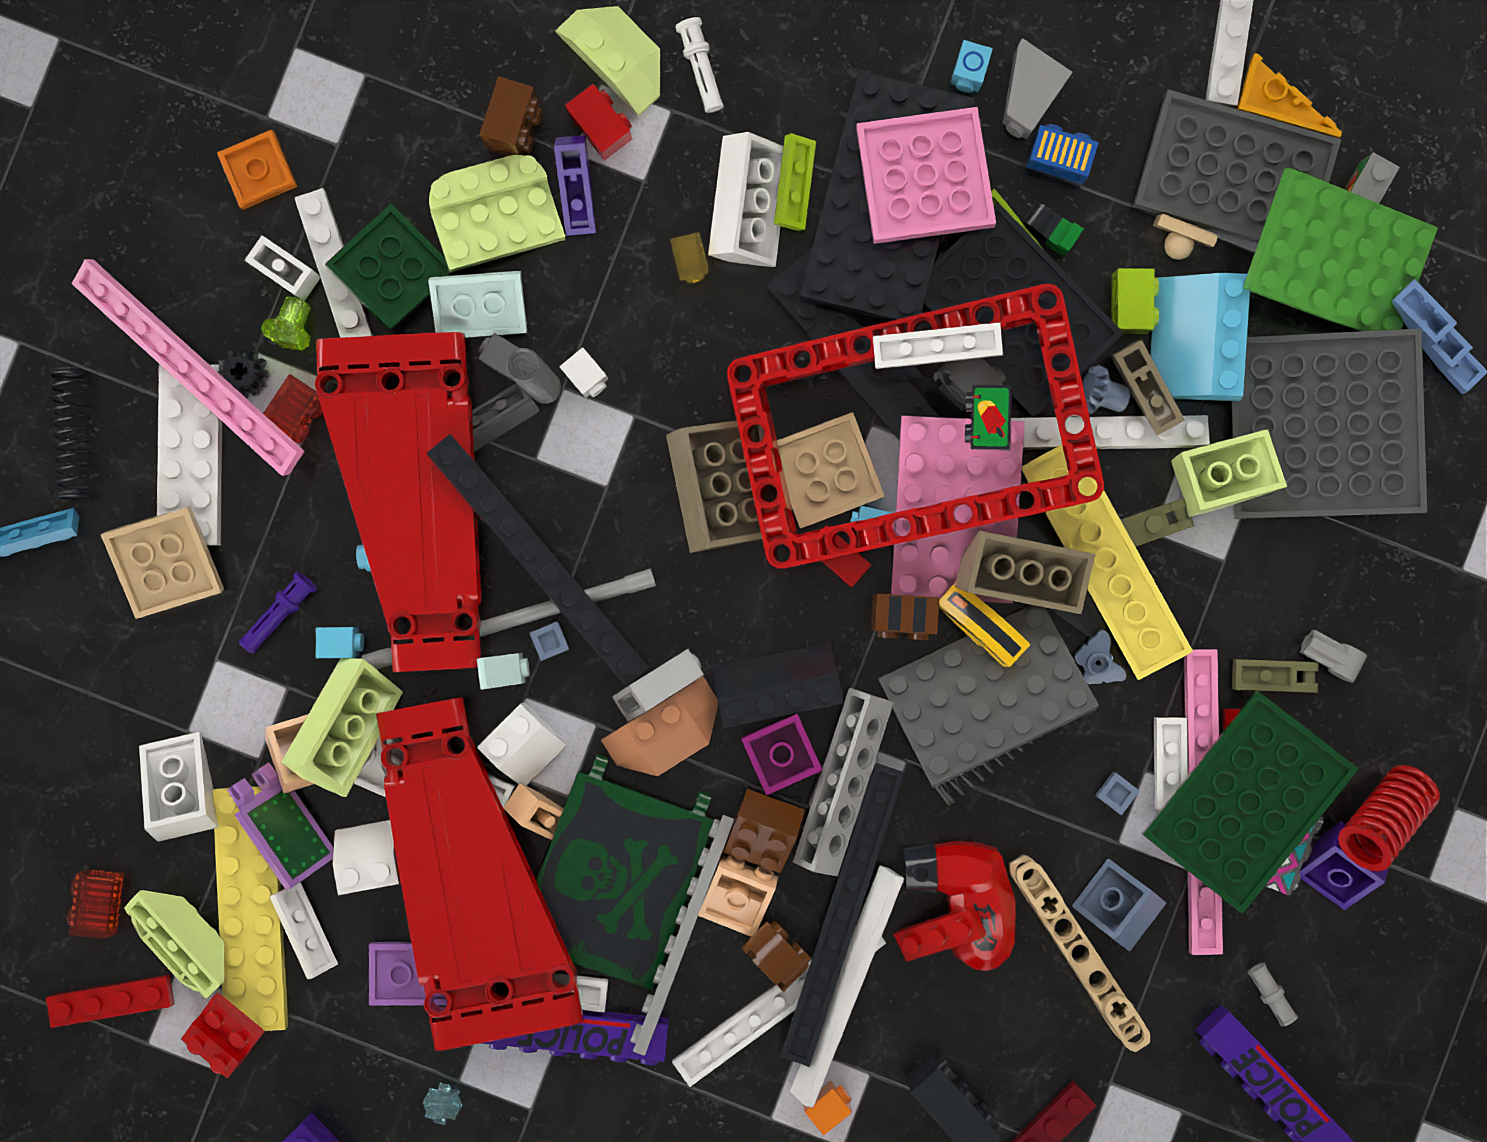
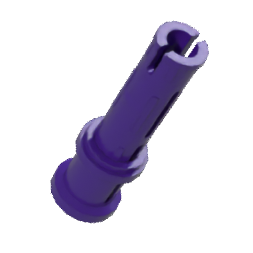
[239,571,317,654]

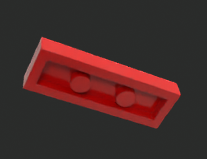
[894,906,987,962]

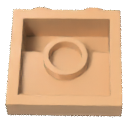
[698,855,778,937]

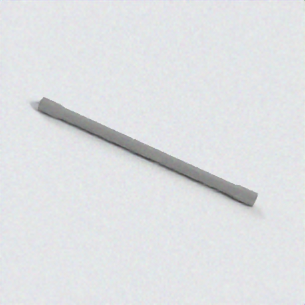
[361,569,656,670]

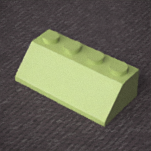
[281,658,403,797]

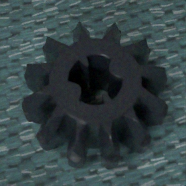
[217,347,271,399]

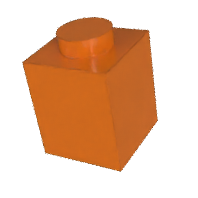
[803,1080,852,1136]

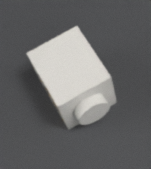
[560,347,608,398]

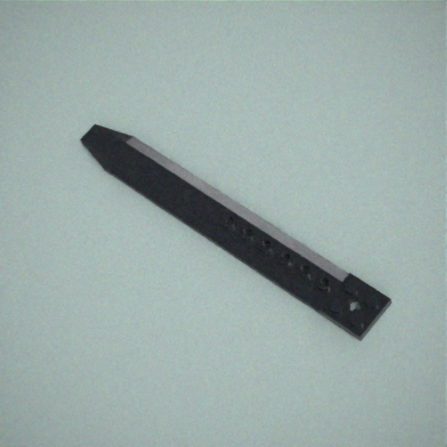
[767,248,1108,638]

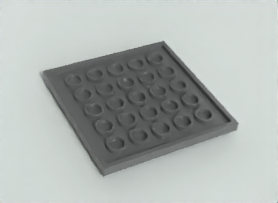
[1231,328,1427,519]

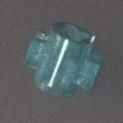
[423,1083,462,1125]

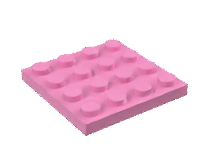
[856,107,996,244]

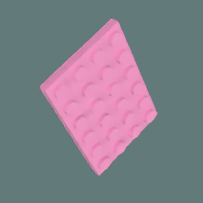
[891,415,1025,603]

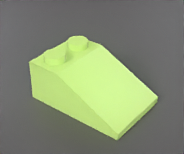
[1171,429,1287,517]

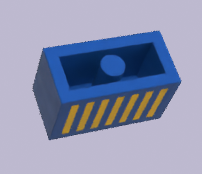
[1026,124,1099,184]

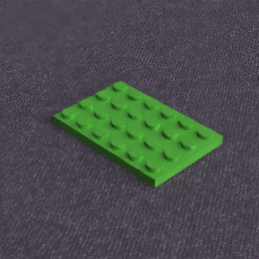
[1243,168,1438,332]

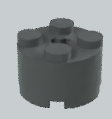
[934,358,1006,416]

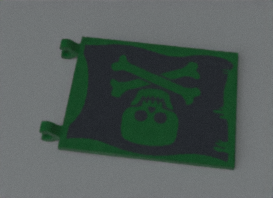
[537,754,715,990]

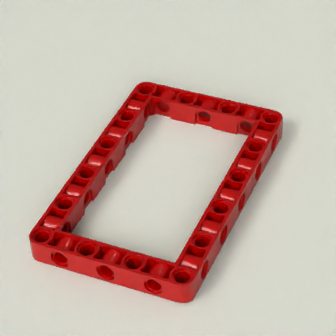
[727,284,1104,568]

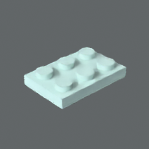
[428,271,528,337]

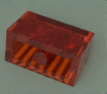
[263,374,323,444]
[67,869,124,939]

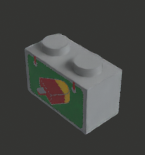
[1345,152,1400,203]

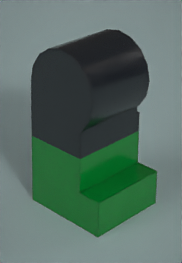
[1022,202,1084,257]

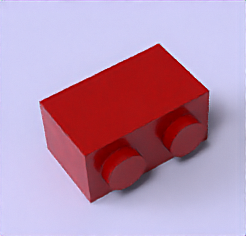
[565,84,632,161]

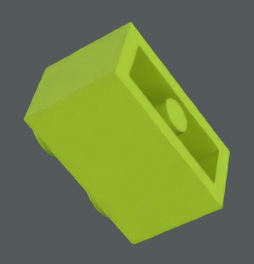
[1111,268,1159,334]

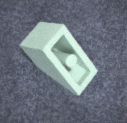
[477,653,530,689]

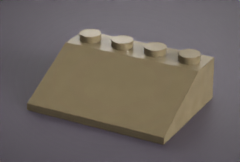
[666,420,777,553]

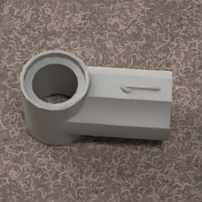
[1300,630,1368,683]

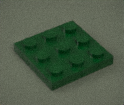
[325,204,456,332]

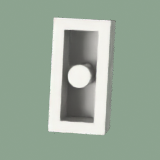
[245,236,321,301]

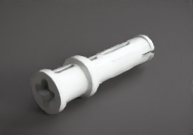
[675,17,724,113]

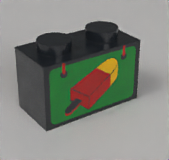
[965,385,1013,451]

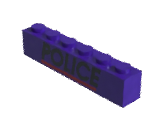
[481,1003,669,1065]
[1195,1005,1354,1142]

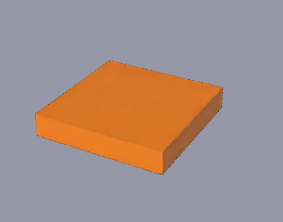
[217,130,298,210]

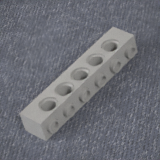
[793,688,894,876]

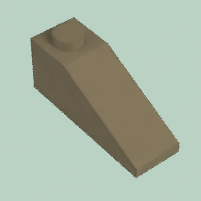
[1110,340,1185,435]

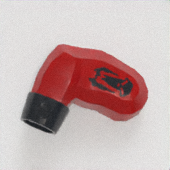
[902,841,1016,971]

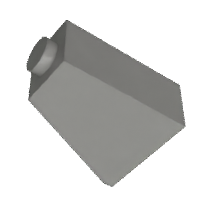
[1002,38,1072,140]
[612,649,704,722]

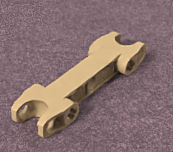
[1009,854,1150,1052]

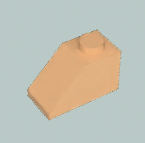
[503,783,563,840]

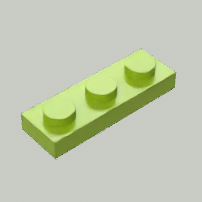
[774,133,816,231]

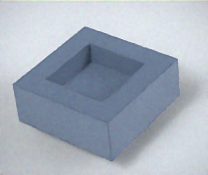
[530,621,570,661]
[1095,772,1140,815]

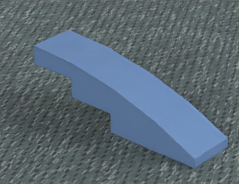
[1391,279,1487,394]

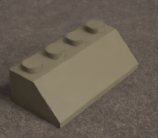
[955,530,1095,614]

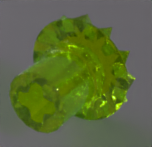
[261,297,311,350]

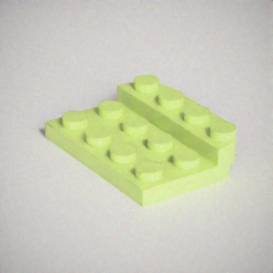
[429,155,565,272]

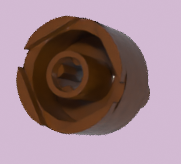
[741,920,811,992]

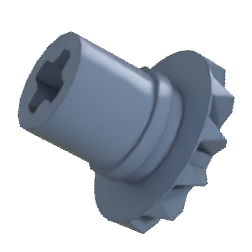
[1082,365,1130,414]

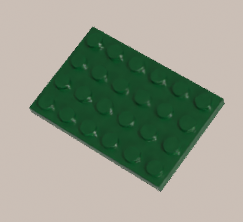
[1141,691,1359,914]

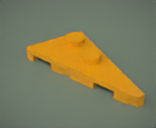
[1237,54,1342,139]

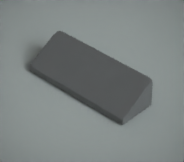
[472,383,540,452]

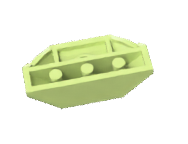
[556,6,660,116]
[124,890,224,999]

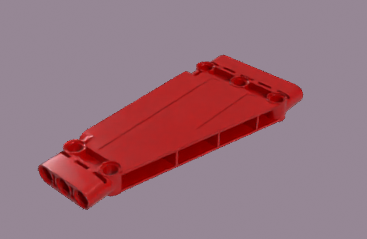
[314,332,481,672]
[376,697,584,1051]

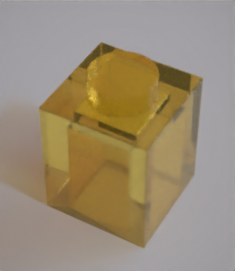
[670,232,709,283]

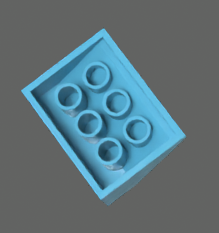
[1150,273,1250,401]

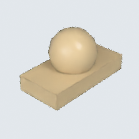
[1153,214,1218,260]

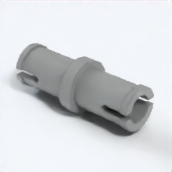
[1247,963,1298,1026]

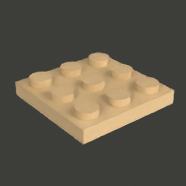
[777,412,885,529]
[101,505,224,619]

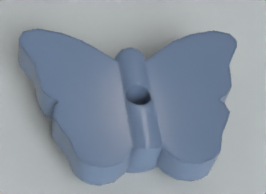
[1074,629,1126,684]

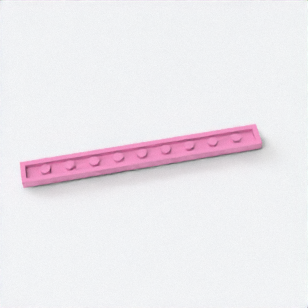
[72,259,304,476]
[1184,649,1223,955]

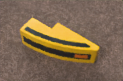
[939,582,1031,667]

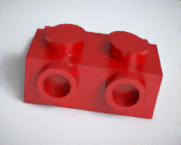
[180,992,265,1078]

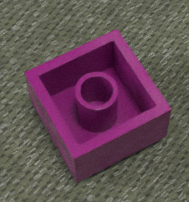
[741,713,822,795]

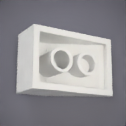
[139,732,218,842]

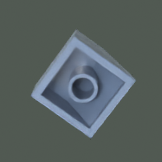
[1072,859,1166,951]

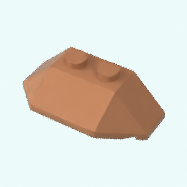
[601,676,718,776]

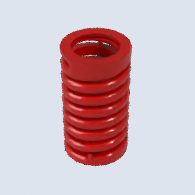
[1338,765,1440,871]

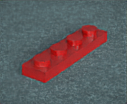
[46,974,175,1028]

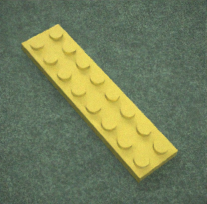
[1021,444,1193,680]
[212,786,288,1031]

